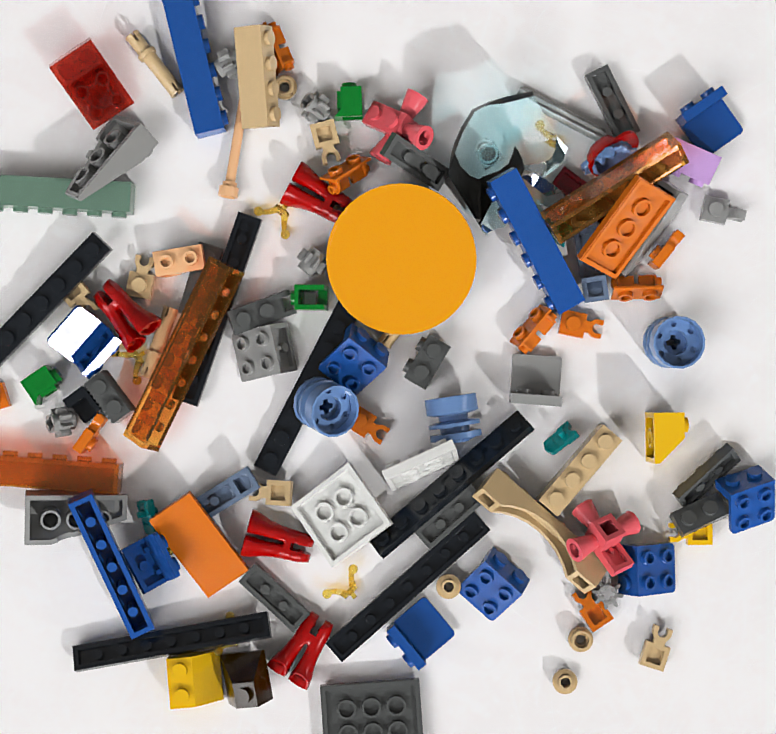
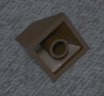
[220,649,273,709]

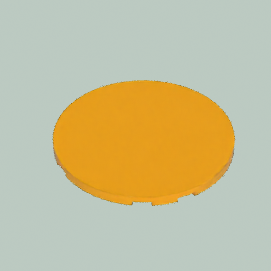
[326,183,477,335]

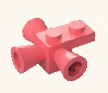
[361,88,434,166]
[566,499,641,577]

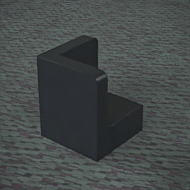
[62,385,102,423]

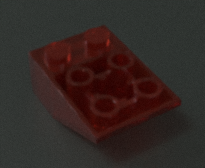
[49,37,134,130]

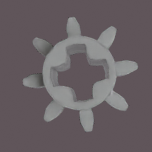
[214,47,238,80]
[300,91,331,124]
[297,246,327,277]
[46,406,77,438]
[592,578,624,610]

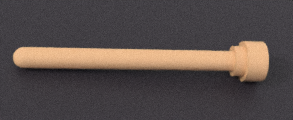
[218,99,244,199]

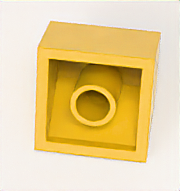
[645,412,689,464]
[166,649,224,709]

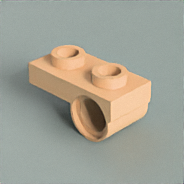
[152,244,206,277]

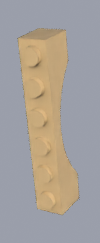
[472,468,607,594]

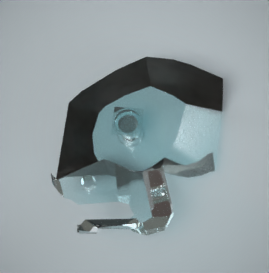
[448,91,571,236]

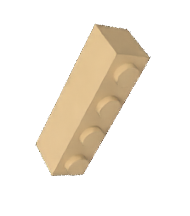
[234,24,281,129]
[535,424,622,517]

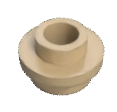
[276,75,297,100]
[436,574,461,599]
[568,627,593,652]
[552,669,577,694]

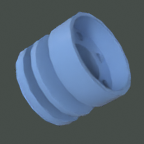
[643,316,705,369]
[293,377,359,437]
[424,393,482,443]

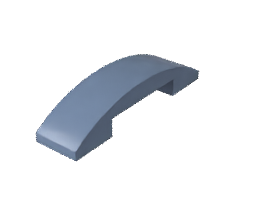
[570,201,609,303]
[196,466,261,517]

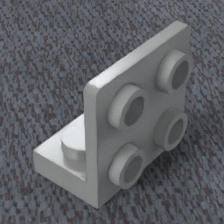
[232,322,298,382]
[509,354,562,407]

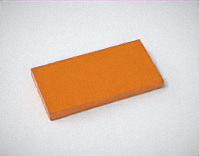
[577,174,676,280]
[149,491,249,598]

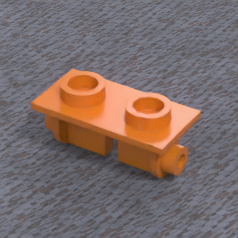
[262,22,295,76]
[320,154,372,194]
[611,275,664,302]
[509,304,557,354]

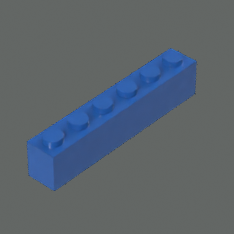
[162,0,229,139]
[486,167,585,315]
[68,489,155,639]

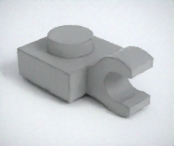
[699,195,747,225]

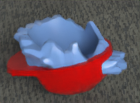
[581,130,640,179]

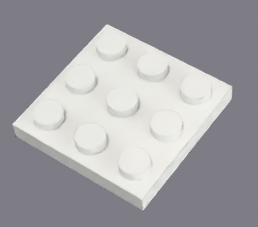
[381,439,459,491]
[291,462,393,568]

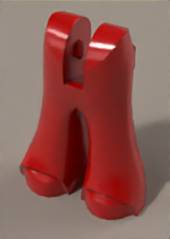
[280,162,353,223]
[93,279,162,353]
[240,509,314,563]
[267,611,334,690]

